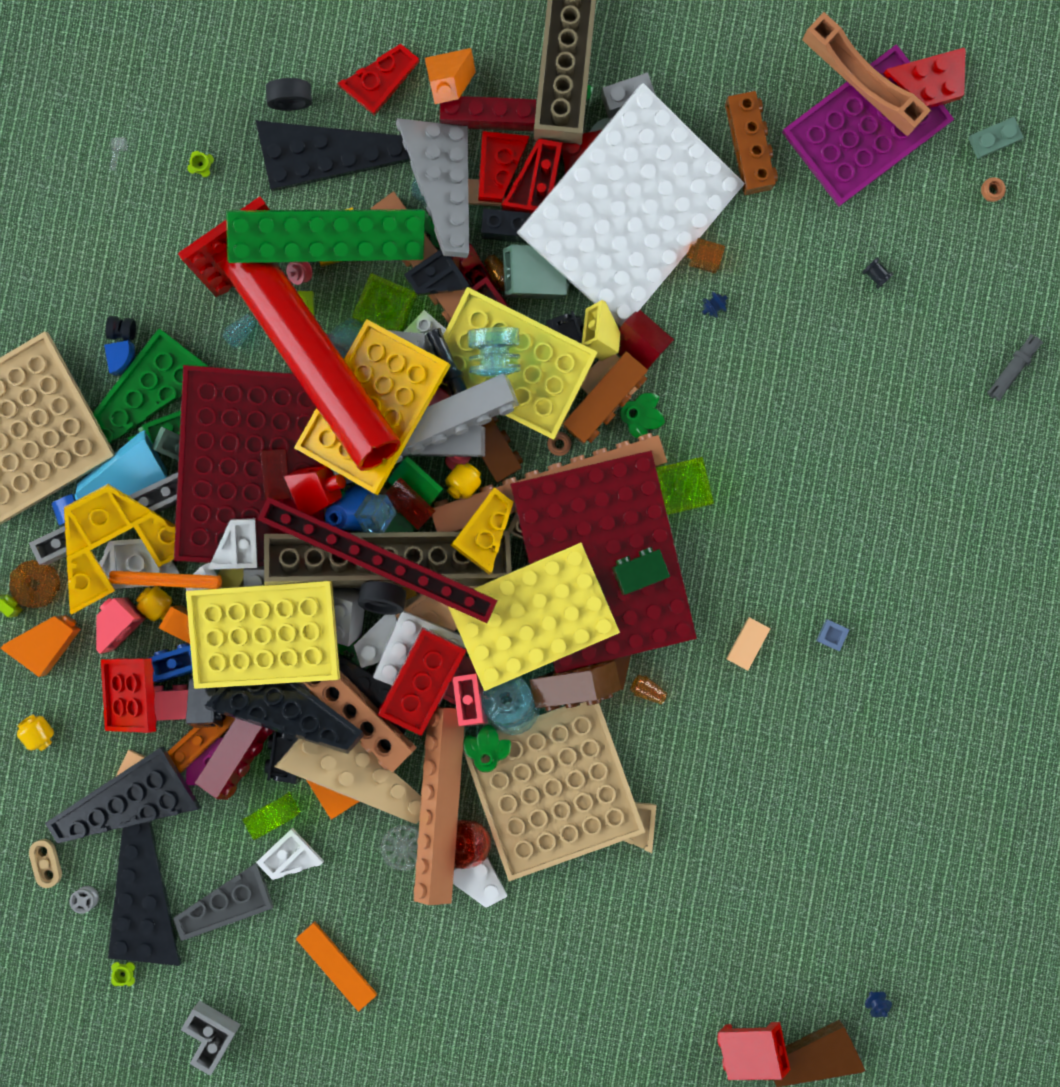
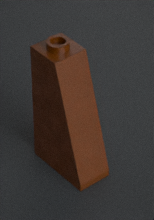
[768,1020,866,1087]

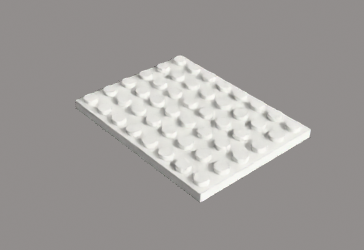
[517,83,745,327]

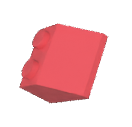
[96,597,147,654]

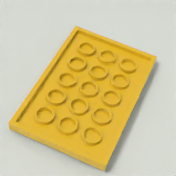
[294,319,451,495]

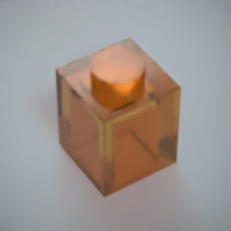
[687,238,725,274]

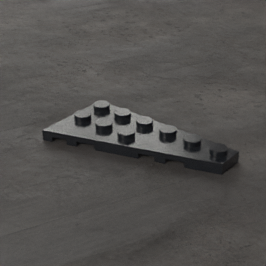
[45,746,202,844]
[108,821,182,966]

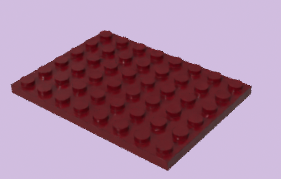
[174,365,325,566]
[510,450,697,673]

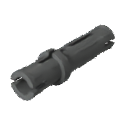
[987,334,1043,401]

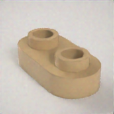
[29,839,62,888]

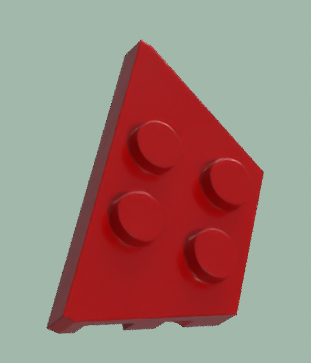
[883,48,966,108]

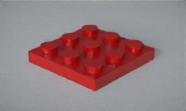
[101,658,157,733]

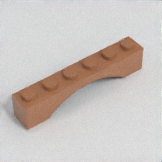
[802,12,931,136]

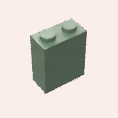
[503,244,569,299]

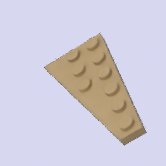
[275,739,421,824]

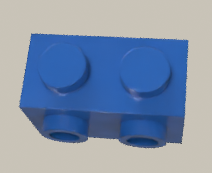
[150,643,193,683]

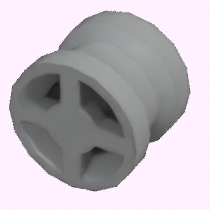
[70,886,99,914]

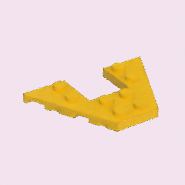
[64,483,175,615]

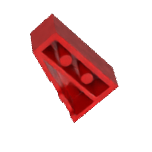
[502,138,562,215]

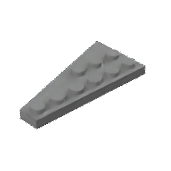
[396,118,469,258]

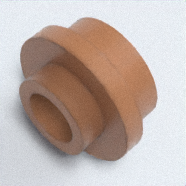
[981,177,1006,202]
[548,432,571,456]

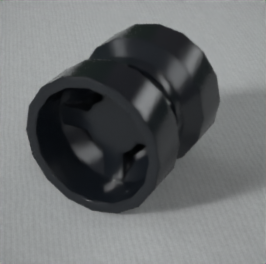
[105,315,136,342]

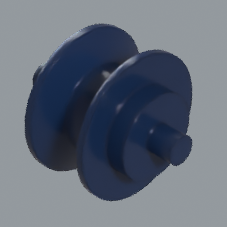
[702,292,728,318]
[865,991,892,1018]

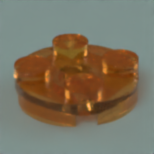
[9,560,60,608]

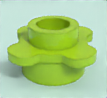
[187,151,214,177]
[111,962,135,986]

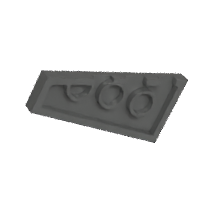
[173,863,274,941]

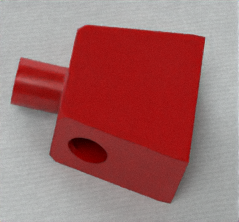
[284,466,346,515]

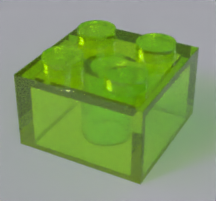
[351,273,417,332]
[656,457,714,515]

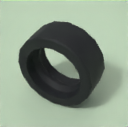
[266,78,312,111]
[358,581,406,615]

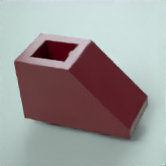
[450,243,492,288]

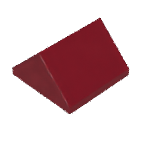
[617,310,674,370]

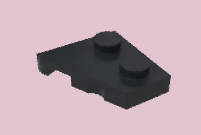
[404,249,470,296]

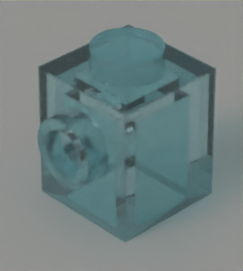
[354,494,397,533]

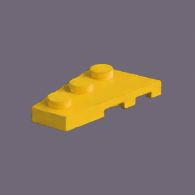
[451,487,513,575]

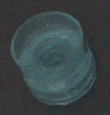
[467,327,521,377]
[481,677,539,735]

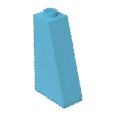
[74,430,167,500]

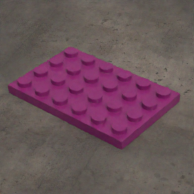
[782,44,954,207]

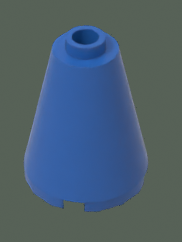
[325,485,384,532]

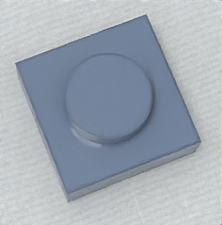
[816,619,849,651]

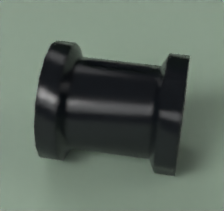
[862,257,894,289]

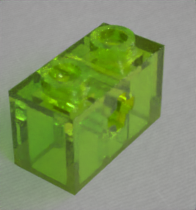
[242,792,300,840]

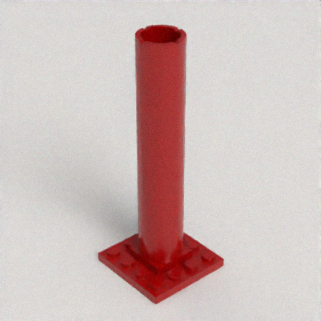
[178,196,401,471]

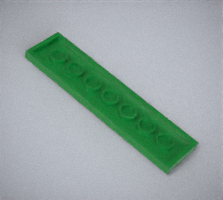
[226,209,425,263]

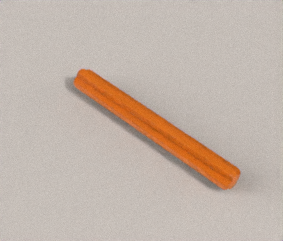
[109,571,222,589]

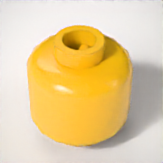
[445,463,481,499]
[136,586,172,621]
[17,714,54,751]

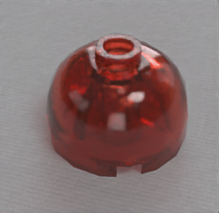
[454,820,491,869]

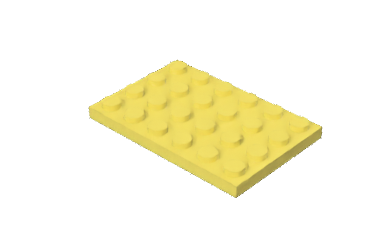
[434,287,598,440]
[448,543,620,691]
[186,581,340,689]

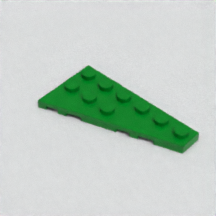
[93,328,209,444]

